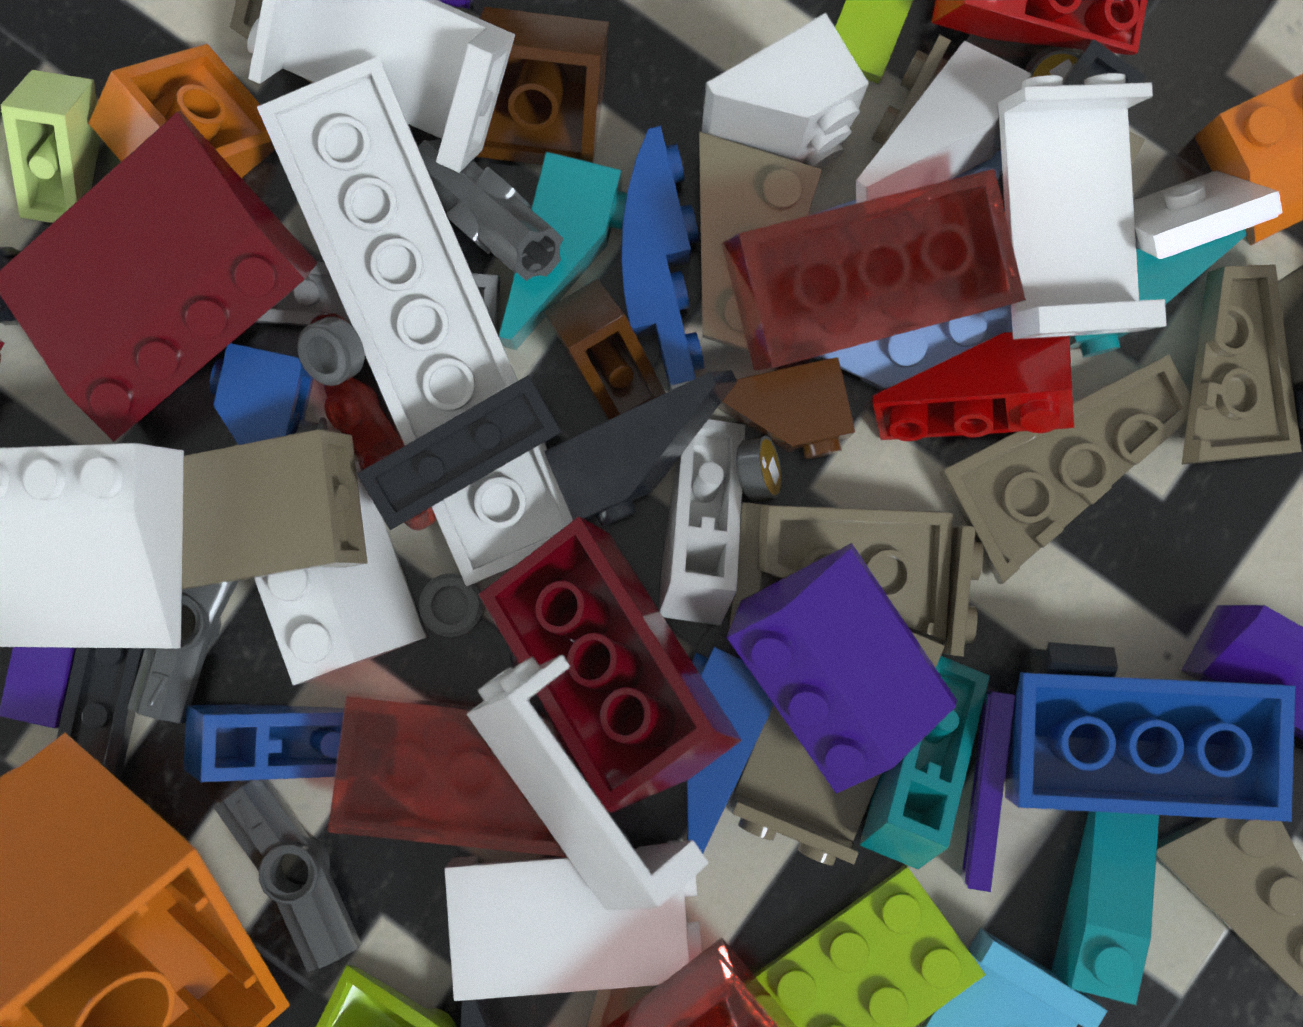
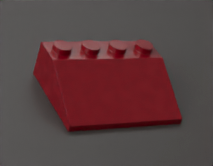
[0,110,317,442]

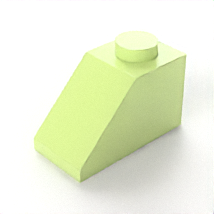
[0,70,101,223]

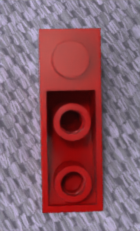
[931,0,1148,55]
[873,332,1074,441]

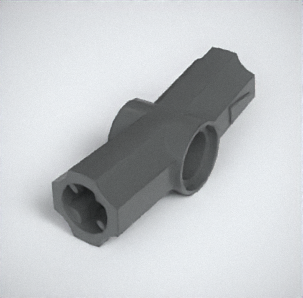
[418,138,563,281]
[127,581,239,723]
[214,780,362,972]

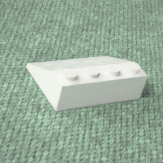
[0,443,184,648]

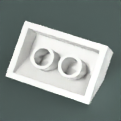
[702,13,869,168]
[254,461,427,685]

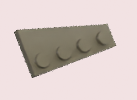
[940,354,1191,584]

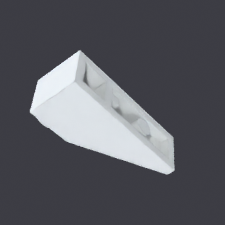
[856,41,1031,222]
[658,419,746,625]

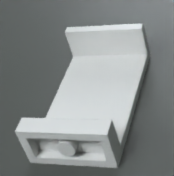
[247,0,515,173]
[998,73,1166,339]
[467,655,709,910]
[445,840,702,1001]

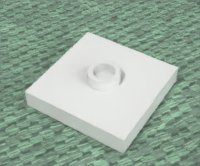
[1133,171,1282,259]

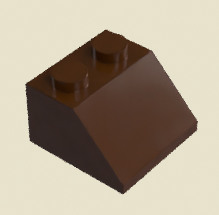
[476,7,609,165]

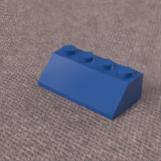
[1005,672,1295,822]

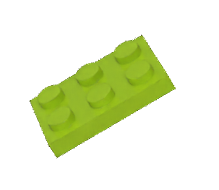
[751,864,986,1027]

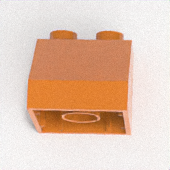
[0,733,290,1027]

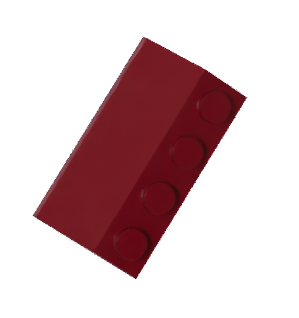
[478,516,742,813]

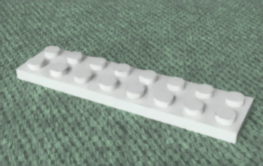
[257,56,573,587]

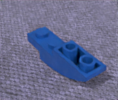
[622,126,705,391]

